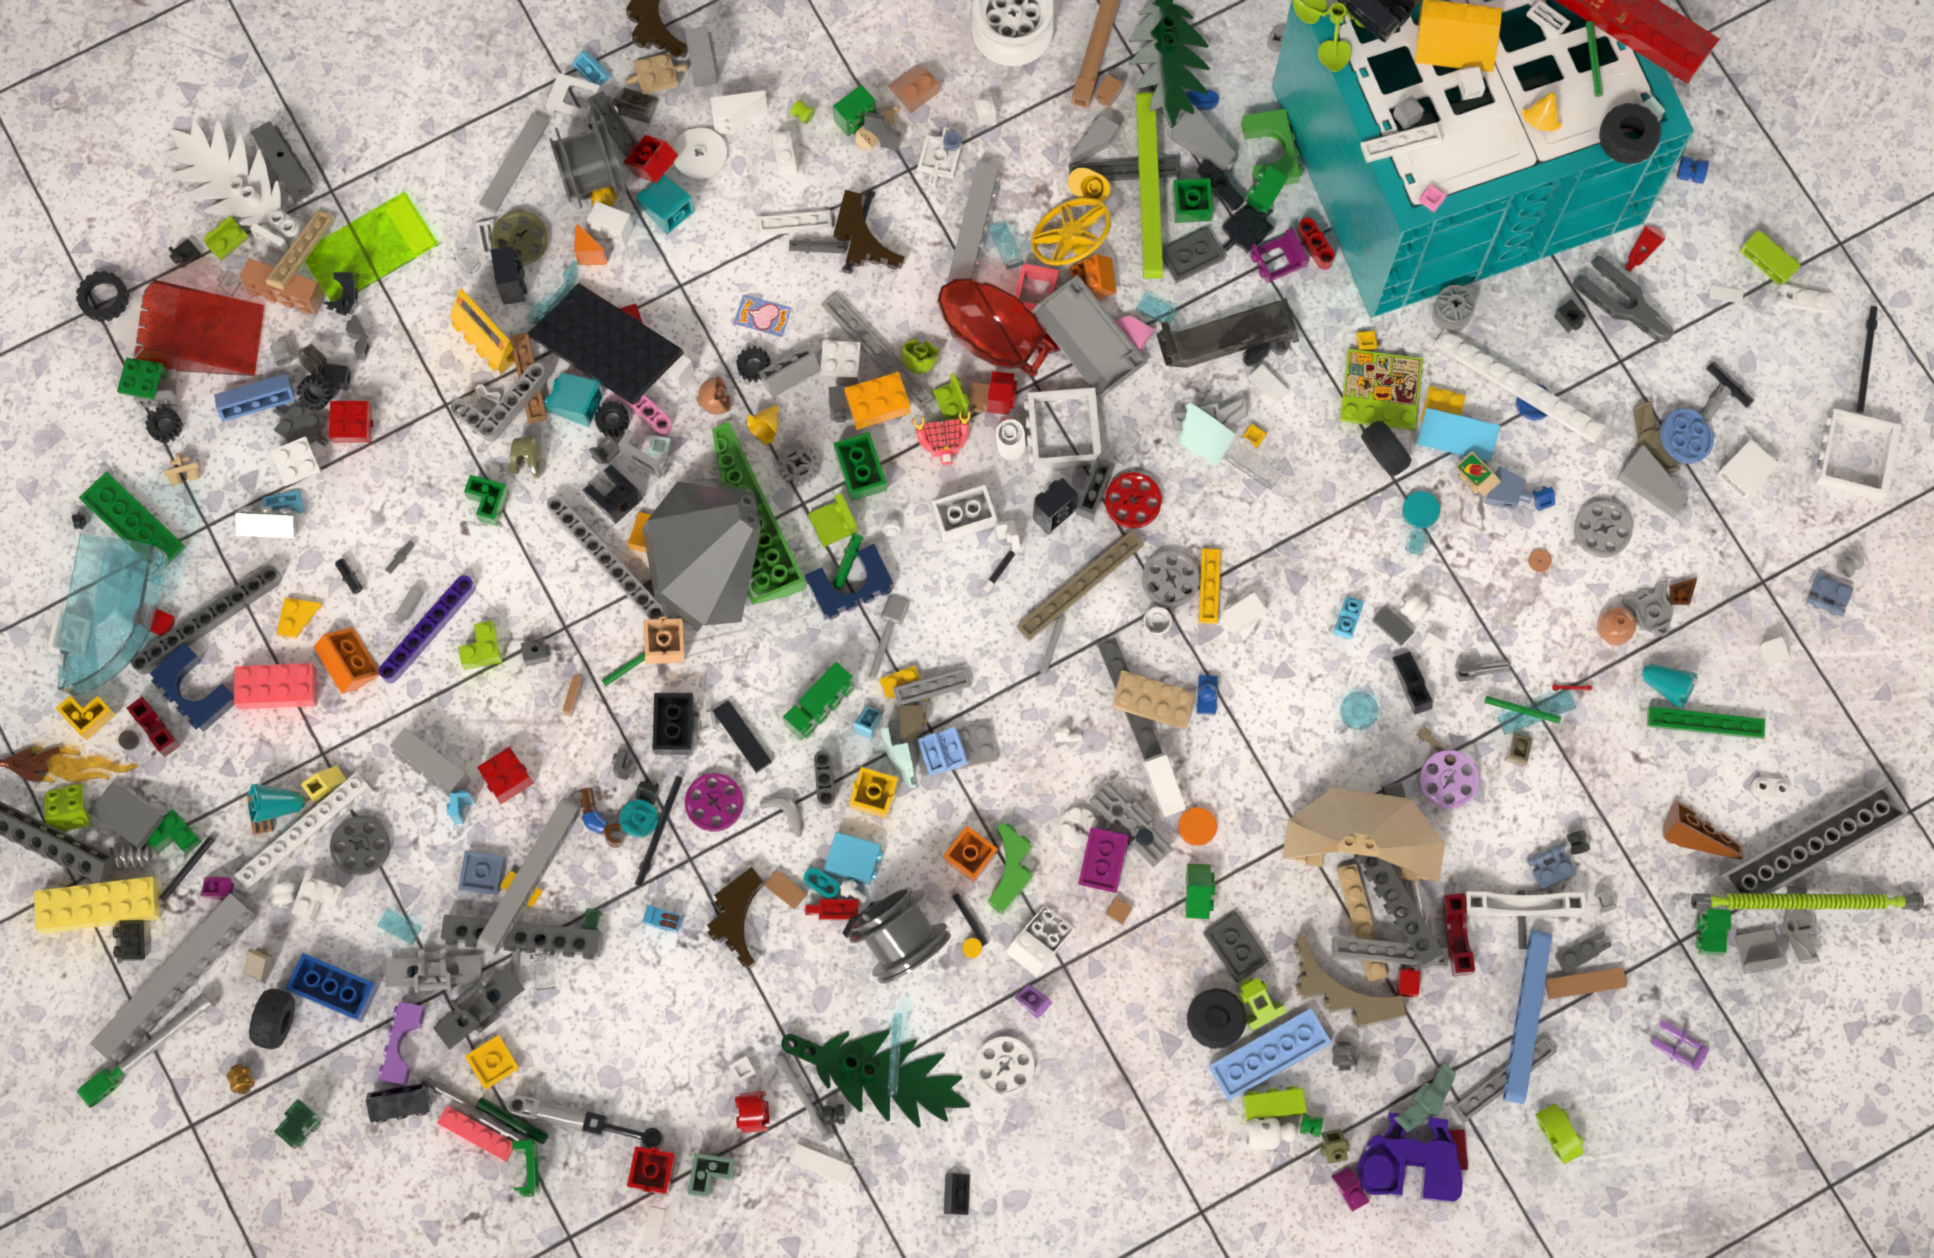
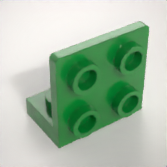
[117,357,168,400]

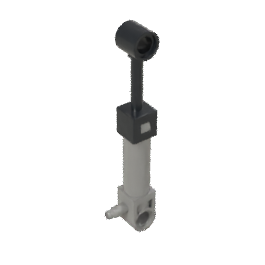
[507,1082,664,1149]

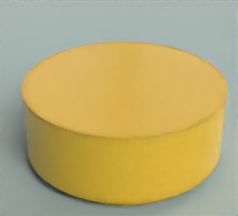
[962,938,982,959]

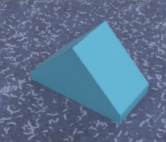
[853,705,884,740]

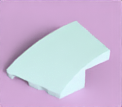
[1179,402,1236,466]
[881,727,916,788]

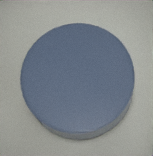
[943,131,962,151]

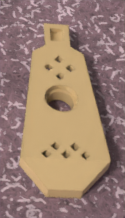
[855,106,899,149]

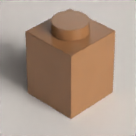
[1095,74,1123,107]
[969,382,990,413]

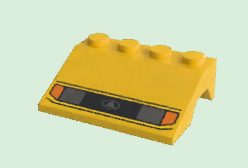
[450,288,515,375]

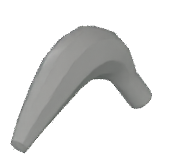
[760,795,802,837]

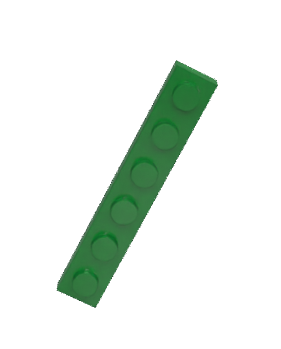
[1647,707,1765,739]

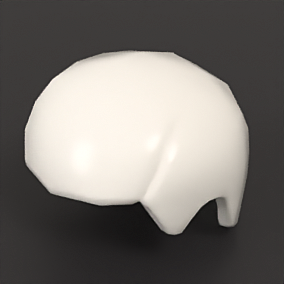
[1143,607,1172,635]

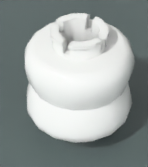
[1400,595,1428,623]
[272,879,296,909]

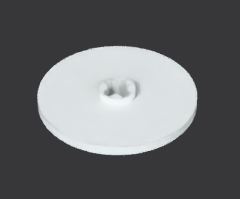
[673,128,727,180]

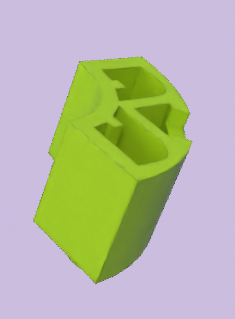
[1535,1103,1585,1165]

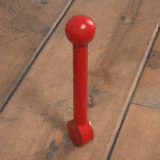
[1552,684,1592,691]

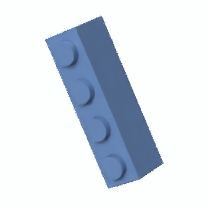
[214,373,295,422]

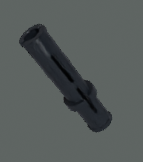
[1706,361,1755,408]

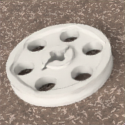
[975,1036,1034,1097]

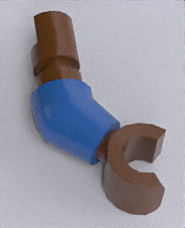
[580,788,622,848]

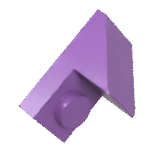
[1015,984,1053,1018]

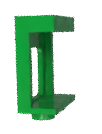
[512,1140,540,1197]

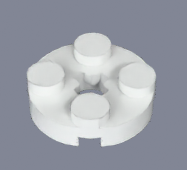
[1059,808,1098,848]

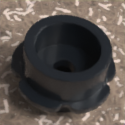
[72,511,86,530]

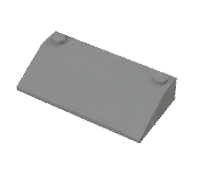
[1031,275,1148,399]

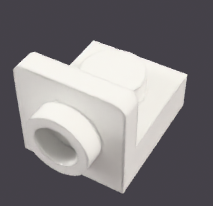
[996,520,1020,550]

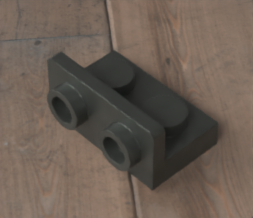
[112,920,145,963]

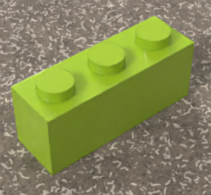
[1740,230,1800,285]
[1242,1086,1307,1122]

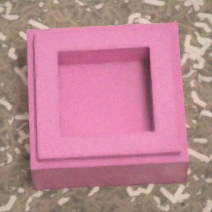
[1418,184,1447,212]

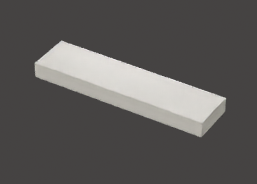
[1360,122,1443,163]
[757,210,833,236]

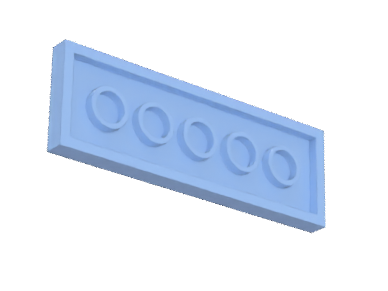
[1208,1008,1331,1102]

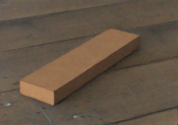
[1545,968,1627,1000]

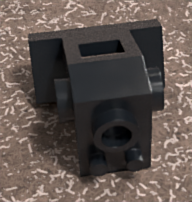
[323,272,360,316]

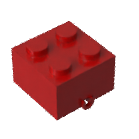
[623,135,678,183]
[329,401,374,443]
[477,746,534,804]
[627,1146,677,1196]

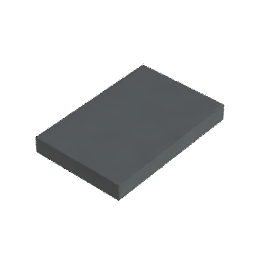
[1162,227,1225,284]
[1203,912,1269,983]

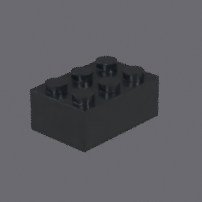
[491,246,528,305]
[1033,477,1078,535]
[652,693,695,755]

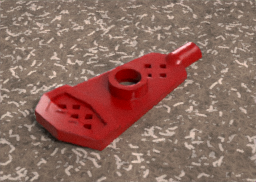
[1625,226,1665,272]

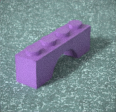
[378,1002,426,1086]

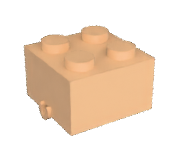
[644,617,684,664]

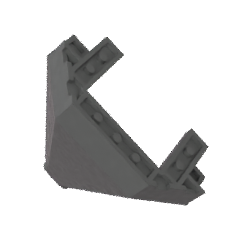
[642,478,761,632]

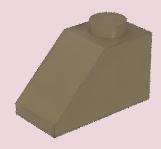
[899,705,927,746]

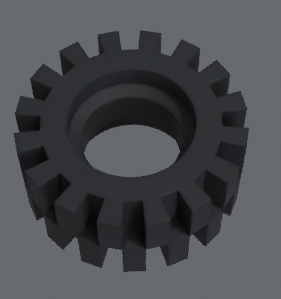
[736,346,771,383]
[297,373,335,410]
[594,401,630,437]
[145,406,183,443]

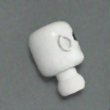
[1245,1117,1296,1150]

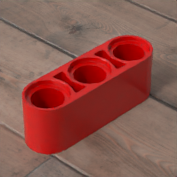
[1297,217,1335,270]

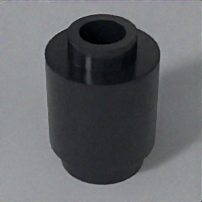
[1242,340,1270,367]

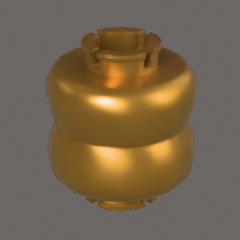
[226,1064,255,1095]

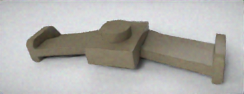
[1633,401,1681,474]

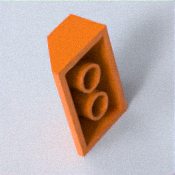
[313,627,380,694]

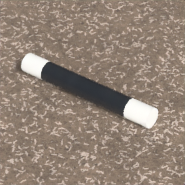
[982,546,1021,592]

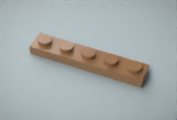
[510,332,548,425]

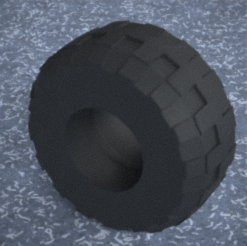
[1599,103,1661,164]
[1361,421,1412,476]
[249,988,295,1050]
[1187,988,1247,1049]

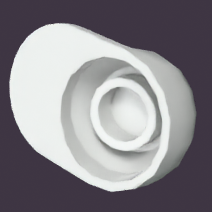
[995,418,1026,460]

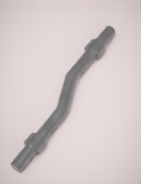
[421,1076,526,1141]

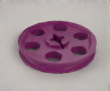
[685,773,744,832]

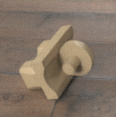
[163,453,201,486]

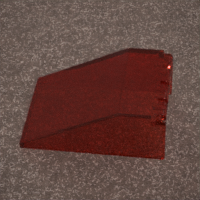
[134,280,264,376]

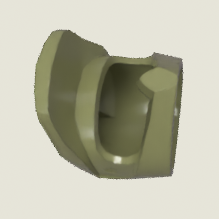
[510,435,543,478]

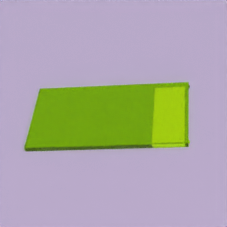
[305,191,439,302]

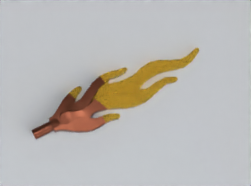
[0,746,138,783]

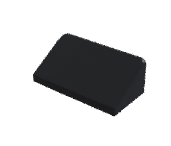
[944,1173,970,1215]

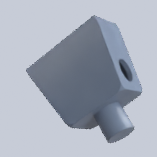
[1485,466,1533,509]

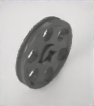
[330,816,390,876]

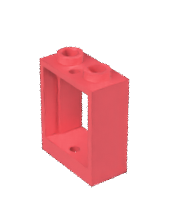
[1013,263,1059,315]

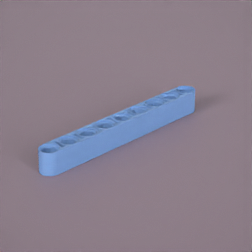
[1503,930,1552,1105]

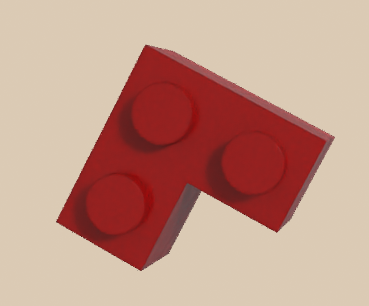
[987,371,1018,415]

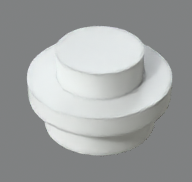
[882,520,901,536]

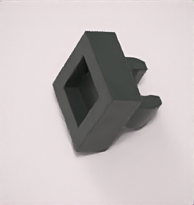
[636,779,659,805]

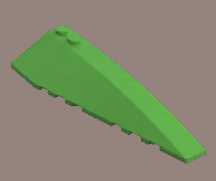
[712,422,807,605]

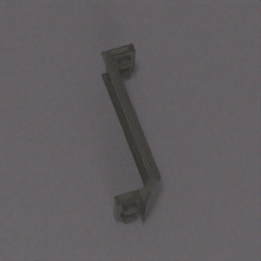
[1156,298,1299,368]

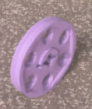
[1420,750,1479,809]

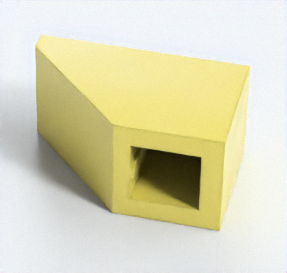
[301,766,347,804]

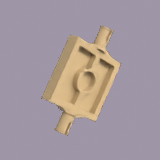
[625,52,687,95]

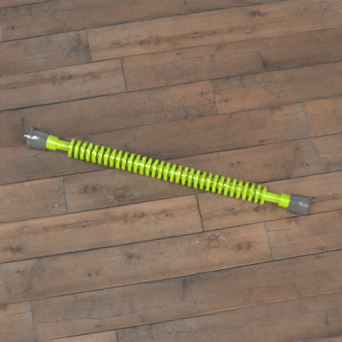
[1691,892,1924,911]

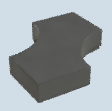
[864,112,901,151]

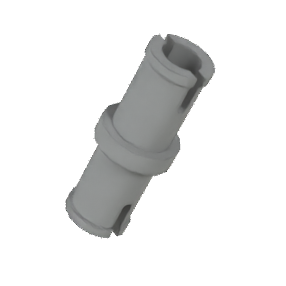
[1701,385,1731,422]

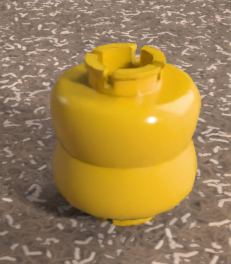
[589,187,617,207]

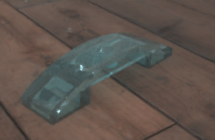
[527,260,579,325]

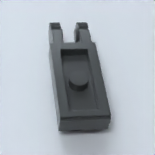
[1555,931,1612,974]

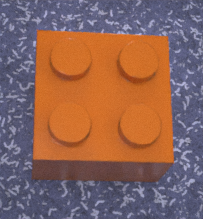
[943,826,998,883]

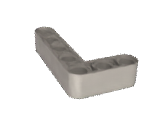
[450,363,548,442]

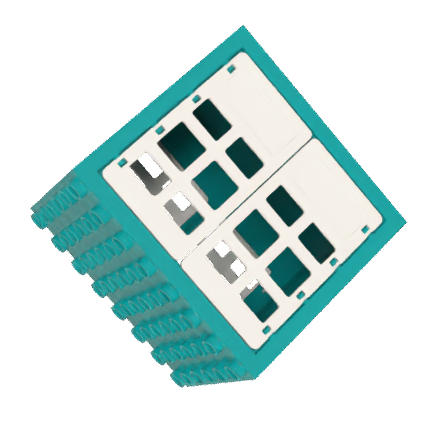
[1272,0,1694,319]

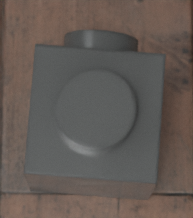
[521,639,551,666]

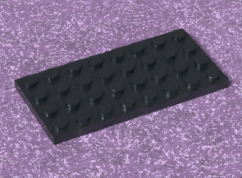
[528,283,684,405]

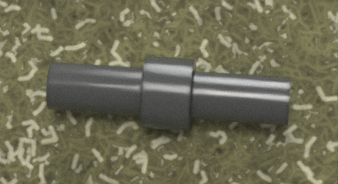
[385,540,415,574]

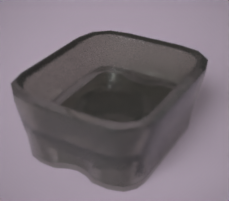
[299,343,327,376]

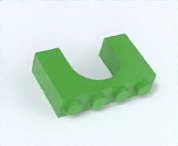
[1241,109,1302,185]

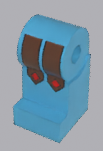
[642,905,683,932]

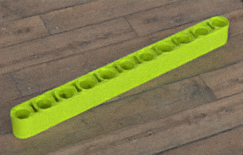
[1136,92,1163,279]

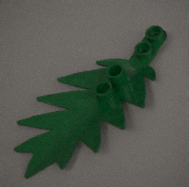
[1129,0,1210,128]
[781,1031,970,1128]

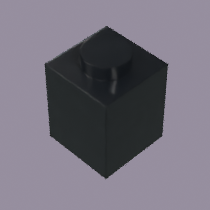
[321,364,352,390]

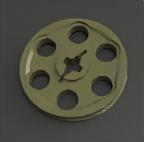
[492,211,548,265]

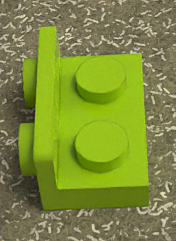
[203,216,249,261]

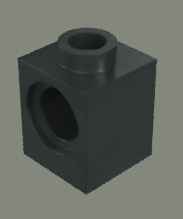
[1554,299,1586,333]

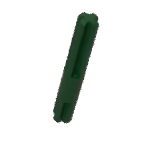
[476,1098,549,1144]

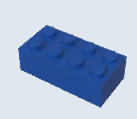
[285,953,378,1023]

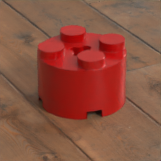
[735,1091,770,1133]

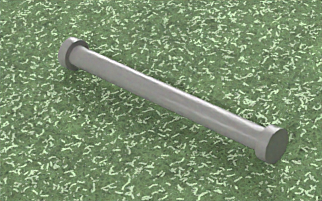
[775,1054,834,1142]

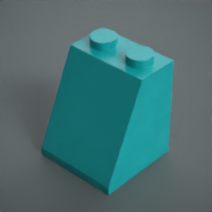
[636,175,695,235]
[545,373,604,427]

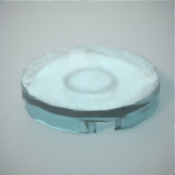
[1340,692,1379,731]

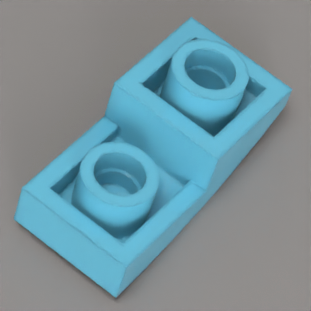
[1333,596,1364,640]

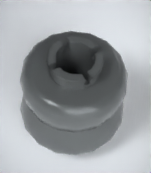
[1332,1041,1357,1071]

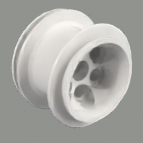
[972,0,1055,66]

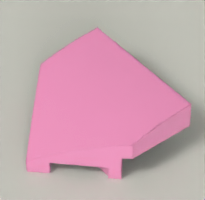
[1114,316,1155,351]

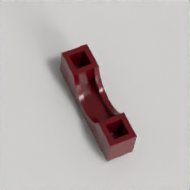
[1441,893,1475,977]

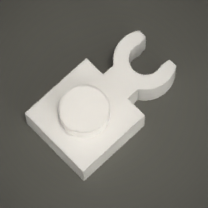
[694,700,717,737]

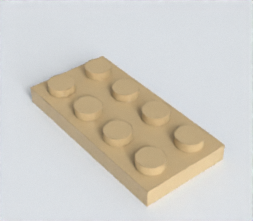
[1112,670,1195,730]

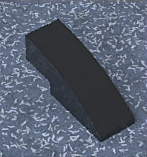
[1392,651,1433,715]

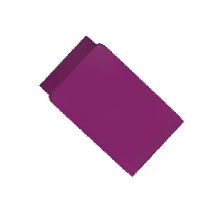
[200,877,234,901]
[1331,1167,1369,1212]

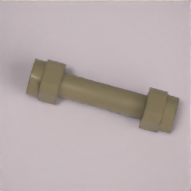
[1417,727,1455,766]

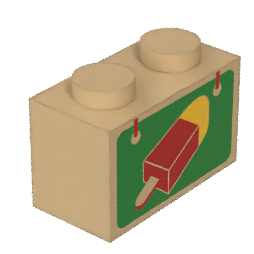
[1455,451,1501,497]

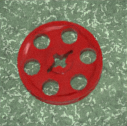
[1105,472,1162,529]

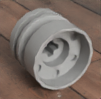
[1432,285,1476,333]

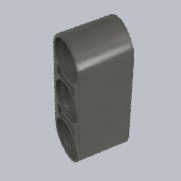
[814,750,835,809]

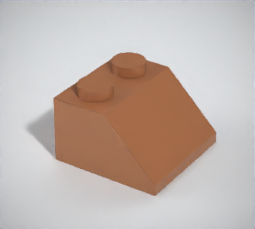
[888,65,939,113]

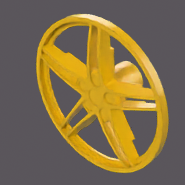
[1031,198,1112,265]

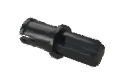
[335,558,364,595]

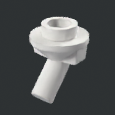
[1054,726,1082,743]
[840,879,867,903]

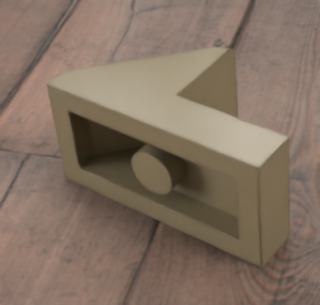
[1505,732,1533,767]

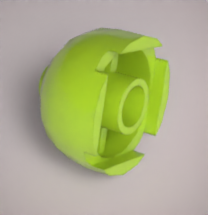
[901,339,939,374]

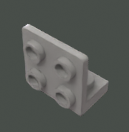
[134,369,177,408]
[1735,929,1788,975]

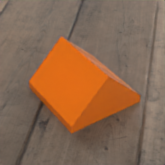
[574,224,607,265]

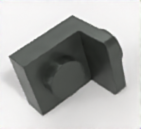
[168,239,201,268]

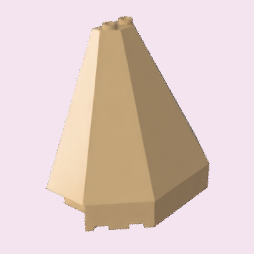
[1282,787,1445,882]

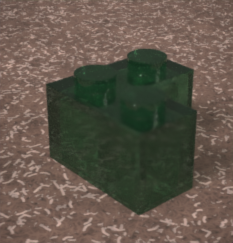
[274,1099,323,1149]

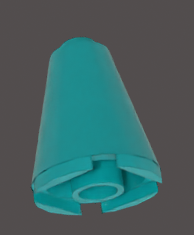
[1641,664,1698,709]
[248,784,305,823]

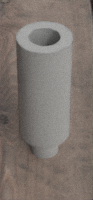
[395,587,423,625]

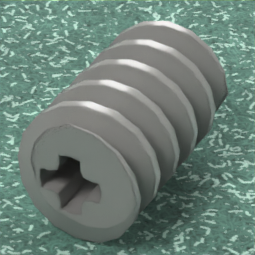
[108,842,152,868]

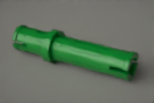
[831,533,863,590]

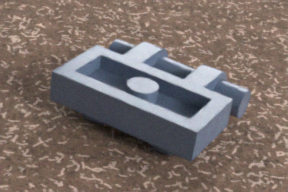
[1807,573,1854,617]
[1527,844,1577,891]

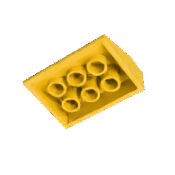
[1415,0,1502,72]

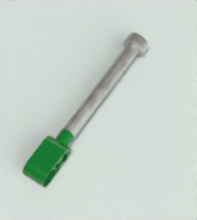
[77,993,215,1108]

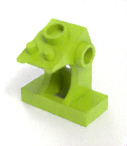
[1238,977,1287,1031]

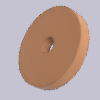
[1528,549,1552,572]

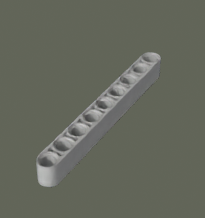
[547,495,666,620]
[477,798,582,954]

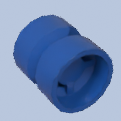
[1677,156,1709,184]

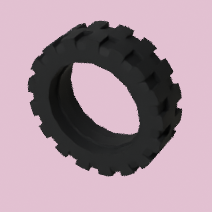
[76,271,129,322]

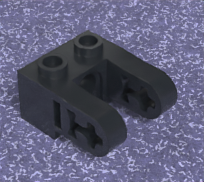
[582,464,643,524]

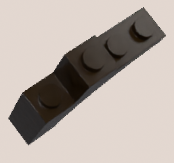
[626,0,688,58]
[833,190,905,270]
[707,867,764,969]

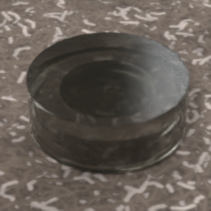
[118,730,139,750]

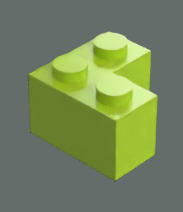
[458,620,502,670]

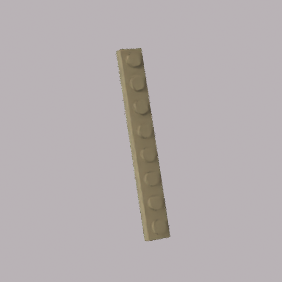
[1016,530,1144,641]

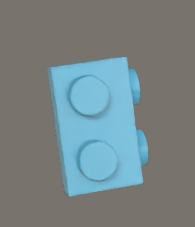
[447,790,475,824]

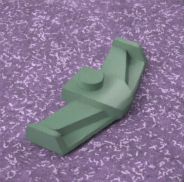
[1394,1063,1456,1132]

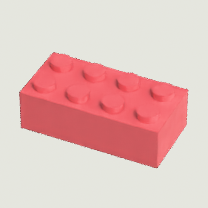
[234,663,317,709]

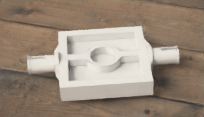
[917,127,962,186]

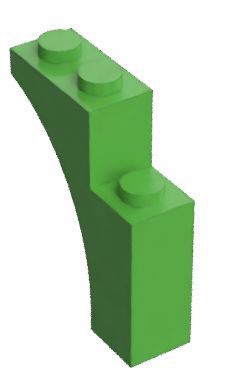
[987,822,1033,916]

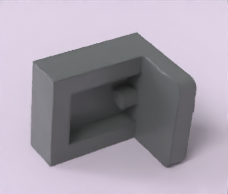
[589,435,620,464]
[612,748,634,780]

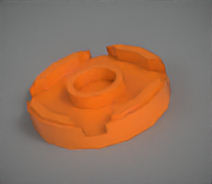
[1178,807,1217,846]

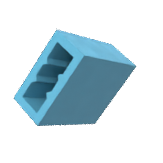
[824,832,884,885]

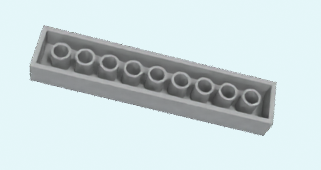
[1717,782,1909,912]
[90,893,256,1064]

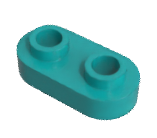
[804,868,840,899]

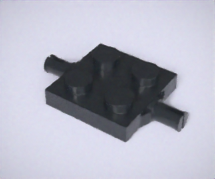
[1222,204,1274,253]

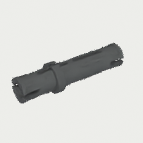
[789,239,845,254]

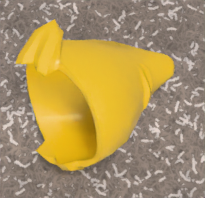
[1522,92,1562,132]
[747,405,779,444]

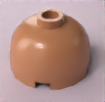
[697,376,731,415]
[1597,606,1636,646]

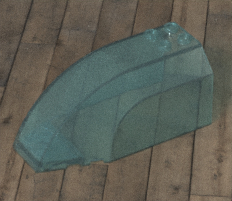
[58,534,168,696]

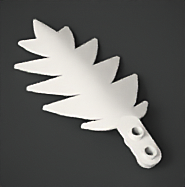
[163,120,300,238]

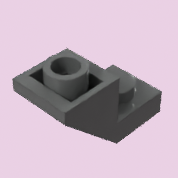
[346,315,371,361]

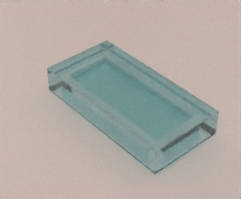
[1136,293,1178,328]
[377,909,422,945]

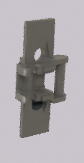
[433,968,525,1050]

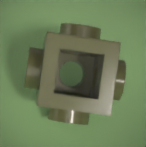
[1319,1128,1350,1164]

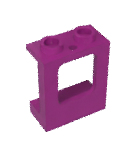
[1250,228,1309,283]

